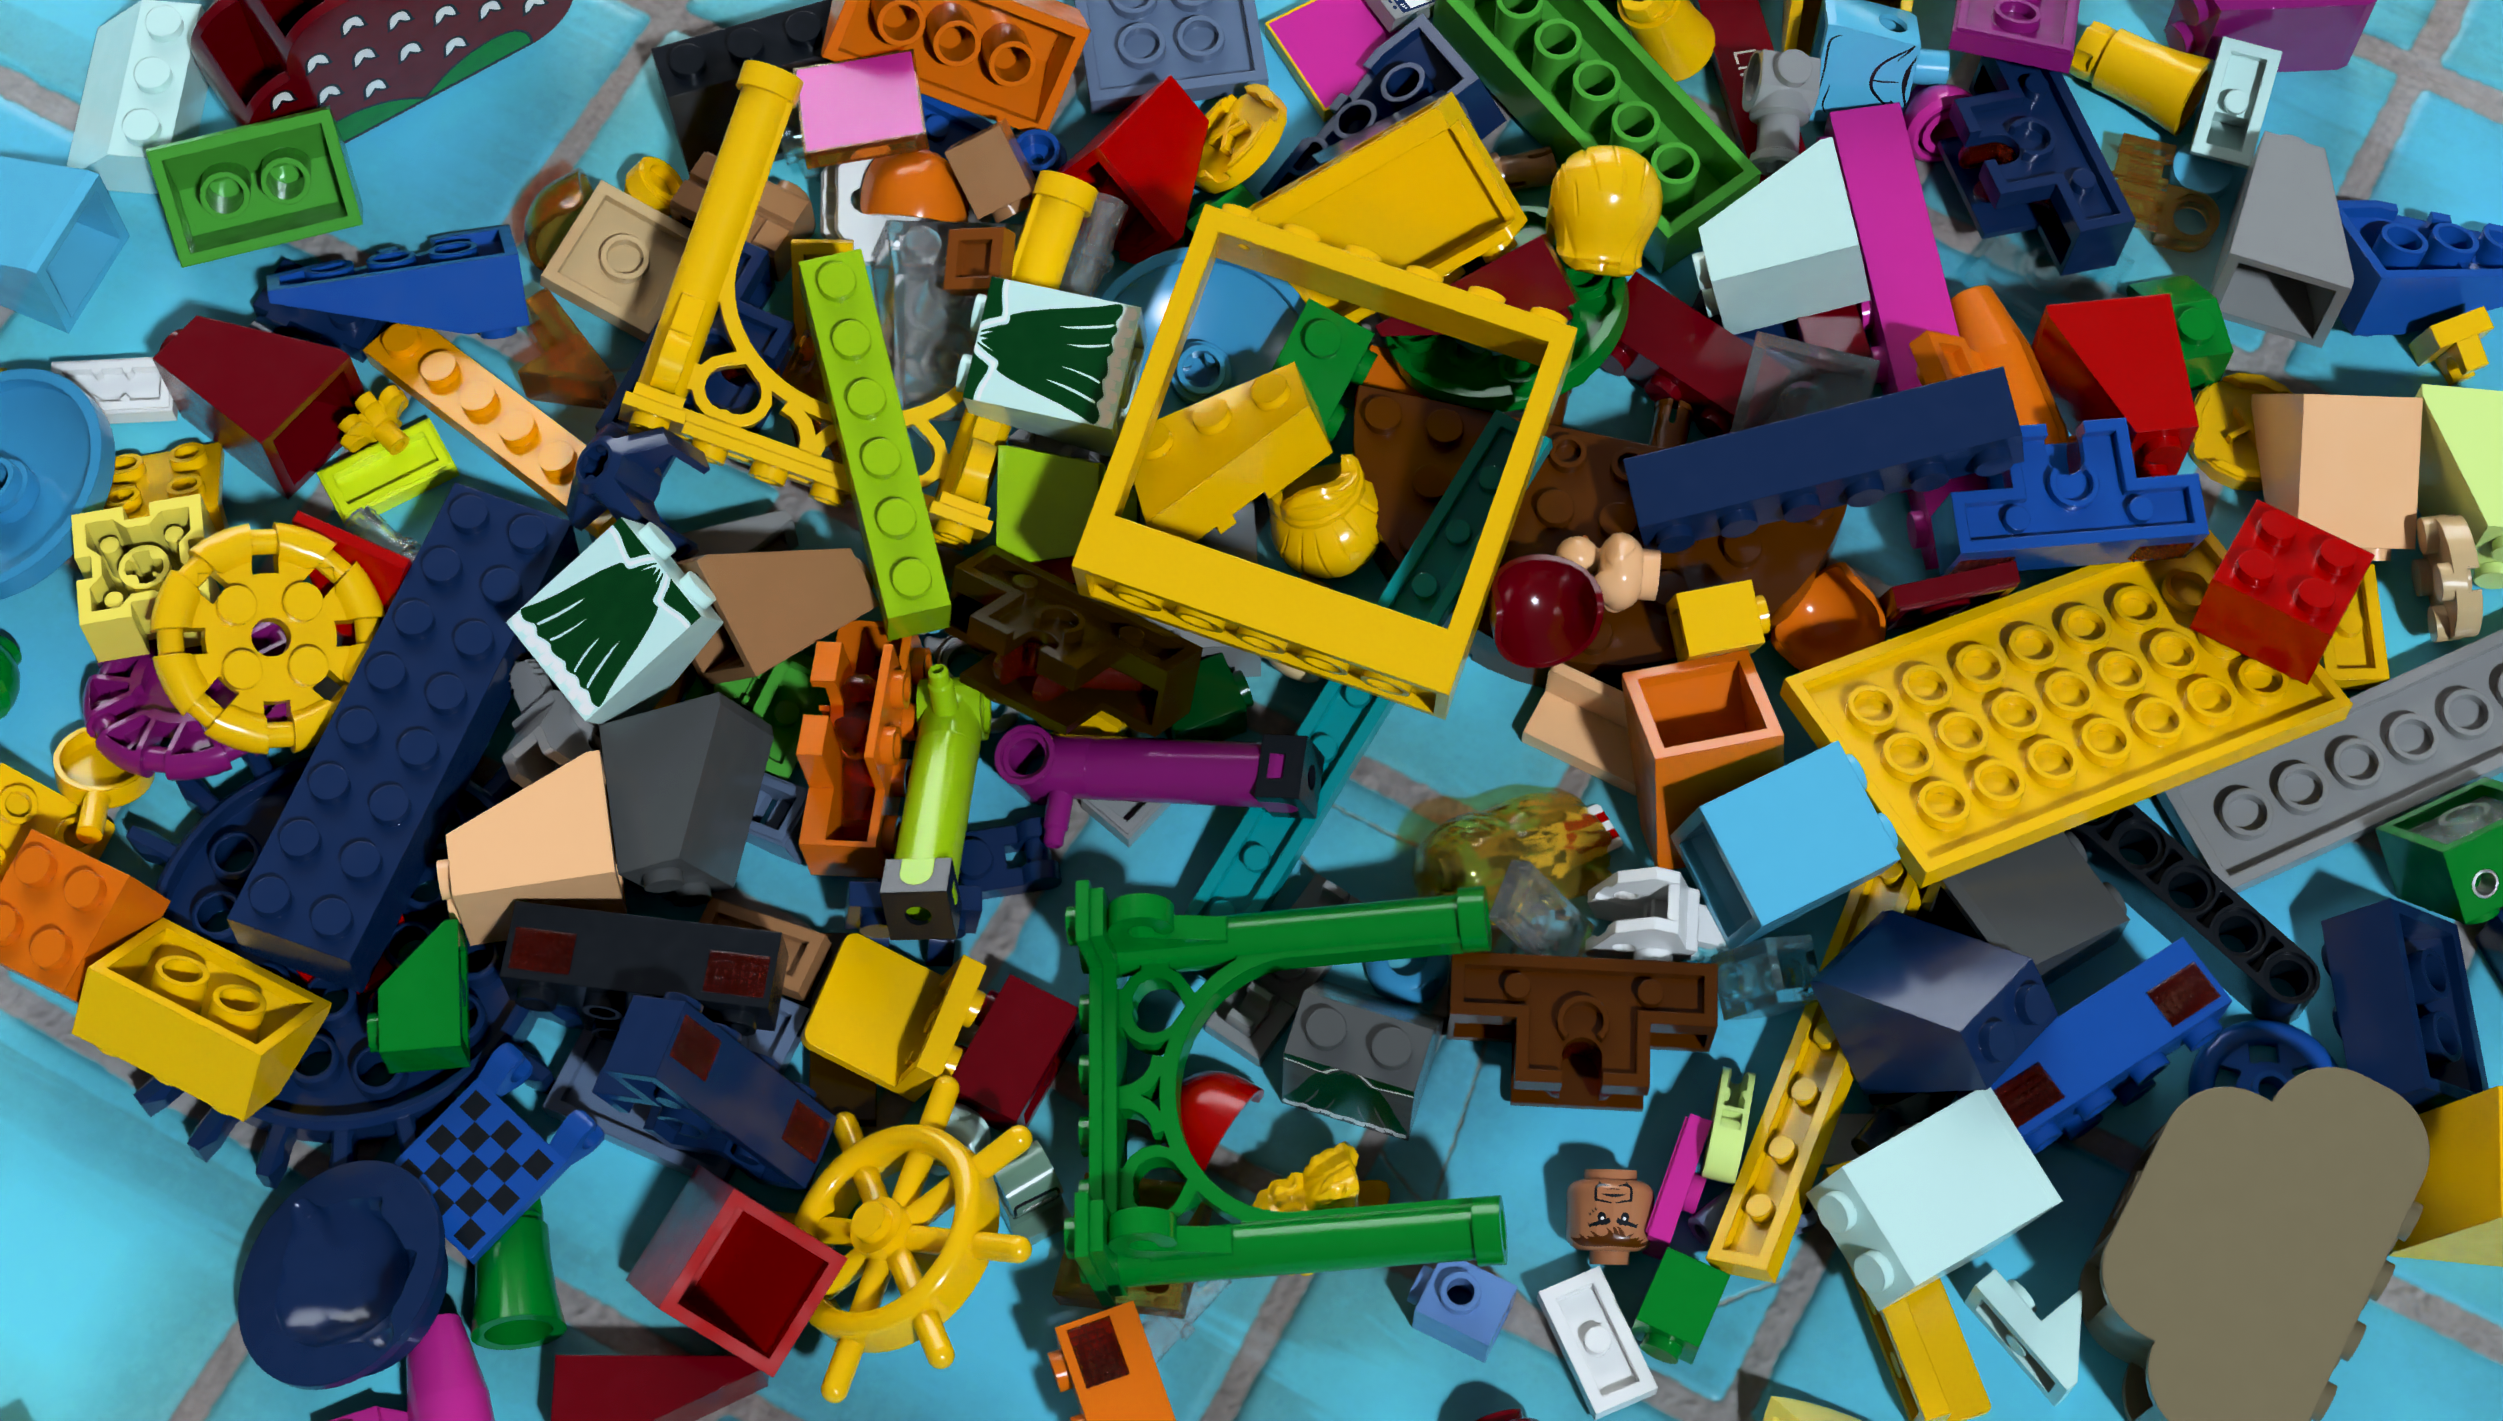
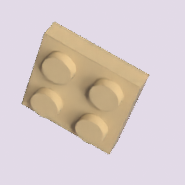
[540,180,691,342]

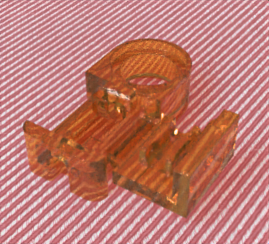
[2111,133,2220,253]

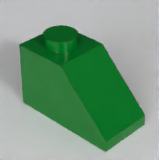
[2126,275,2234,391]
[367,919,471,1074]

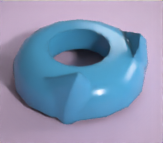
[1365,955,1450,1005]

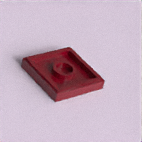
[1878,560,2021,631]

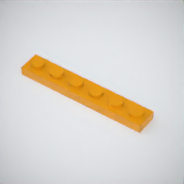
[363,323,616,538]

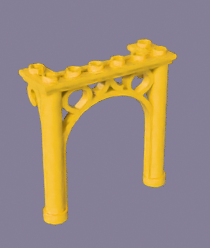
[618,60,1099,551]

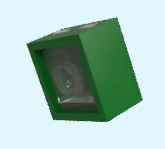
[2375,777,2503,925]

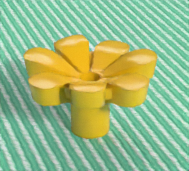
[338,385,410,455]

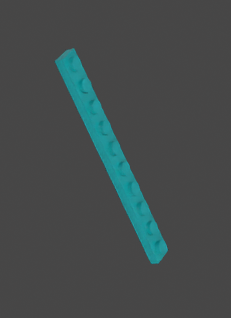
[1183,409,1553,982]

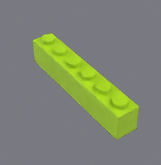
[799,249,951,641]

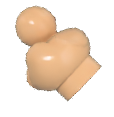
[1555,532,1661,613]

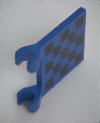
[393,1043,605,1265]

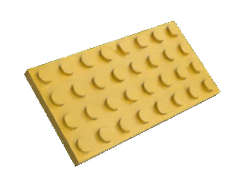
[1779,529,2353,889]

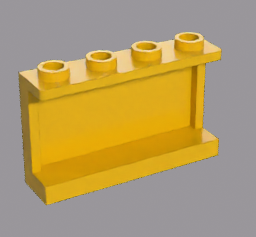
[1247,91,1528,326]

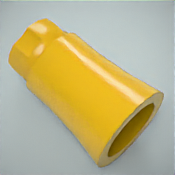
[1617,0,1715,82]
[2069,21,2214,136]

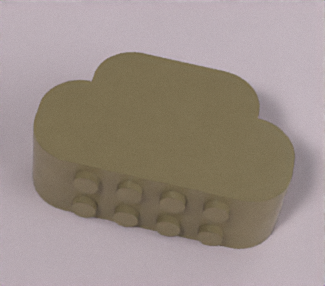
[2078,1067,2430,1421]

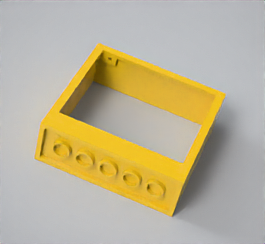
[1071,203,1578,720]

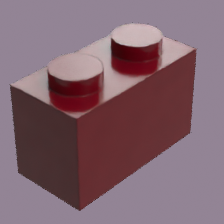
[952,974,1082,1133]

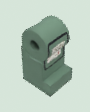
[993,1140,1072,1246]

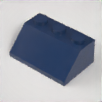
[2321,898,2489,1115]

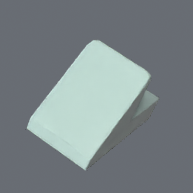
[2189,36,2282,169]
[1964,1269,2082,1407]

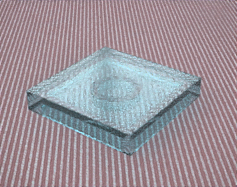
[1962,229,2135,334]

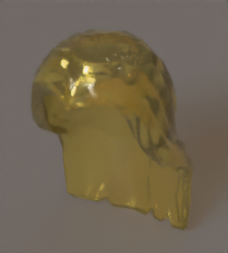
[1412,791,1613,925]

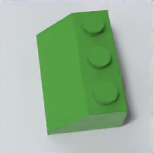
[146,105,363,268]

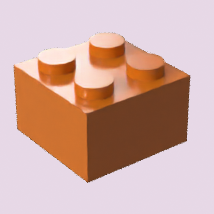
[0,829,171,1004]

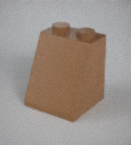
[676,548,879,686]

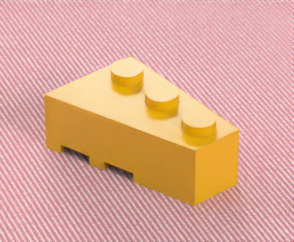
[1134,362,1333,542]

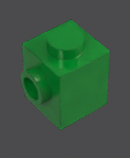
[1631,1247,1730,1365]

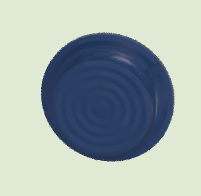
[238,1160,448,1390]

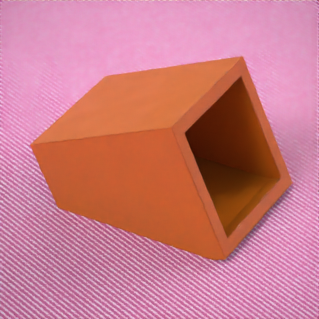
[1622,649,1784,870]

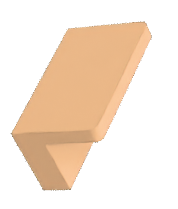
[1521,663,1636,796]

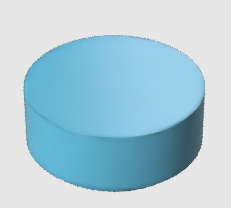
[2169,143,2233,204]

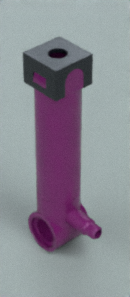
[994,724,1325,849]

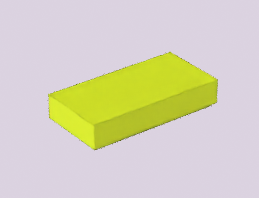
[316,418,459,530]

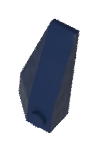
[1259,13,1507,198]

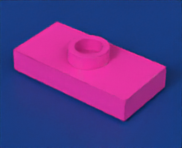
[1642,1113,1712,1260]

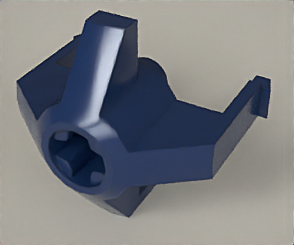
[566,423,710,562]

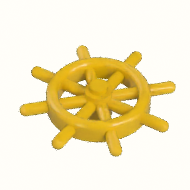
[775,1075,1033,1403]

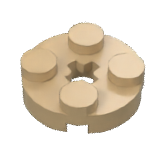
[2411,514,2483,643]

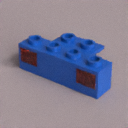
[1931,418,2210,576]
[1957,937,2232,1155]

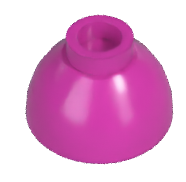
[1903,84,1973,162]

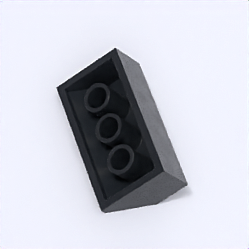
[651,0,837,175]

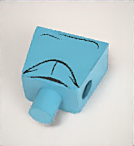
[1809,0,1950,121]

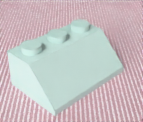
[66,0,209,195]

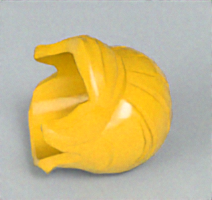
[1546,145,1663,277]
[1267,453,1379,579]

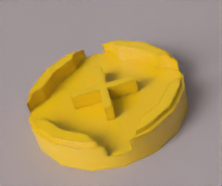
[1195,84,1287,194]
[2188,373,2293,492]

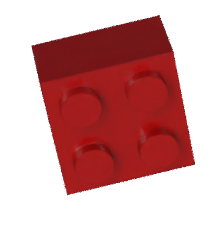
[2189,499,2375,685]

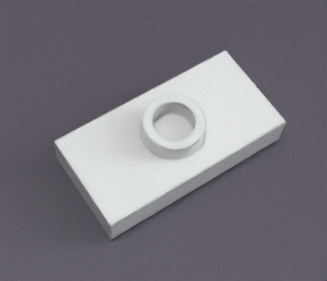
[51,357,178,424]

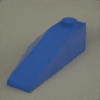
[2337,200,2503,337]

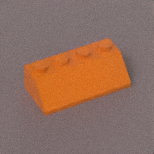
[821,0,1091,132]

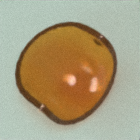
[524,167,594,271]

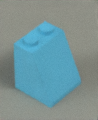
[0,156,130,334]
[1670,740,1901,952]

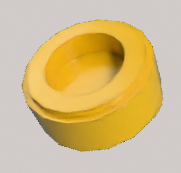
[624,156,683,216]

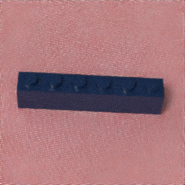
[1623,366,2024,553]

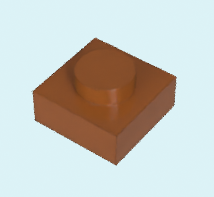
[943,227,1016,296]

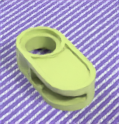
[1701,1066,1756,1185]

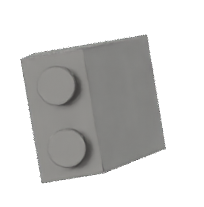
[2209,131,2355,348]

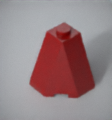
[1029,75,1209,265]

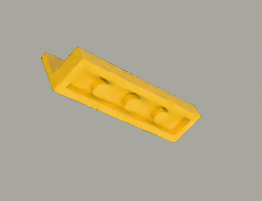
[1820,1160,1991,1421]

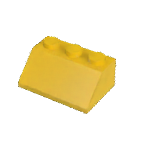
[71,917,332,1122]

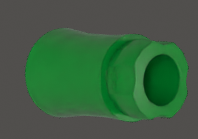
[470,1198,567,1350]

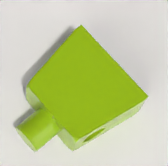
[996,445,1141,563]

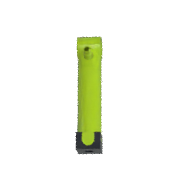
[880,664,992,940]

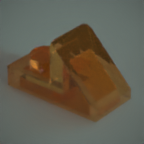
[518,287,618,409]

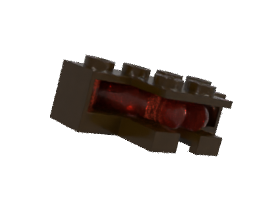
[944,545,1203,737]

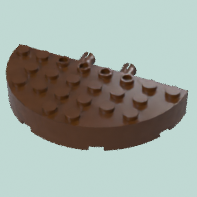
[1352,385,1847,691]

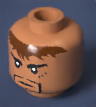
[1566,1169,1654,1265]

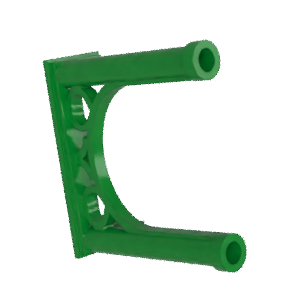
[1064,880,1508,1307]

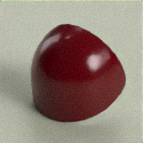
[1488,554,1604,668]

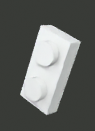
[1537,1266,1658,1421]

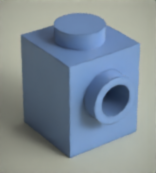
[1407,1261,1518,1363]

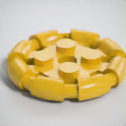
[150,522,385,755]

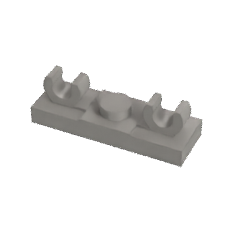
[1205,873,1362,1067]

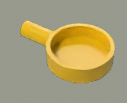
[53,727,155,844]

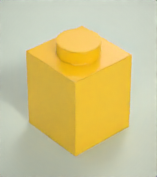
[1665,579,1771,662]

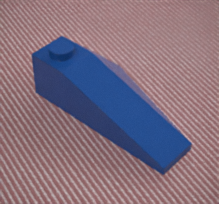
[266,225,530,339]

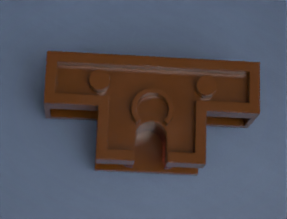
[1446,952,1718,1112]

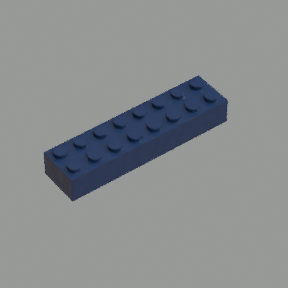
[227,482,580,994]

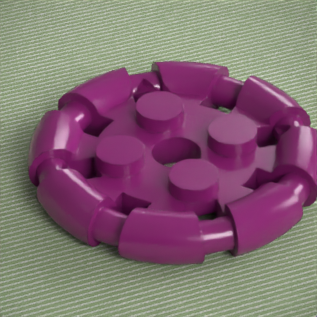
[82,622,287,781]

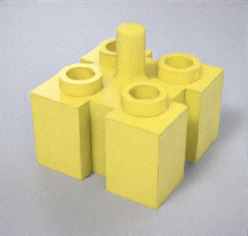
[71,494,221,663]

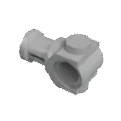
[1742,49,1821,176]

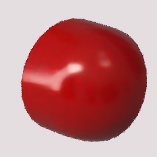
[1158,1070,1264,1180]

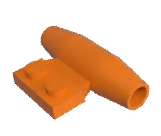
[1909,285,2071,445]

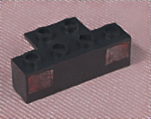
[499,901,789,1042]

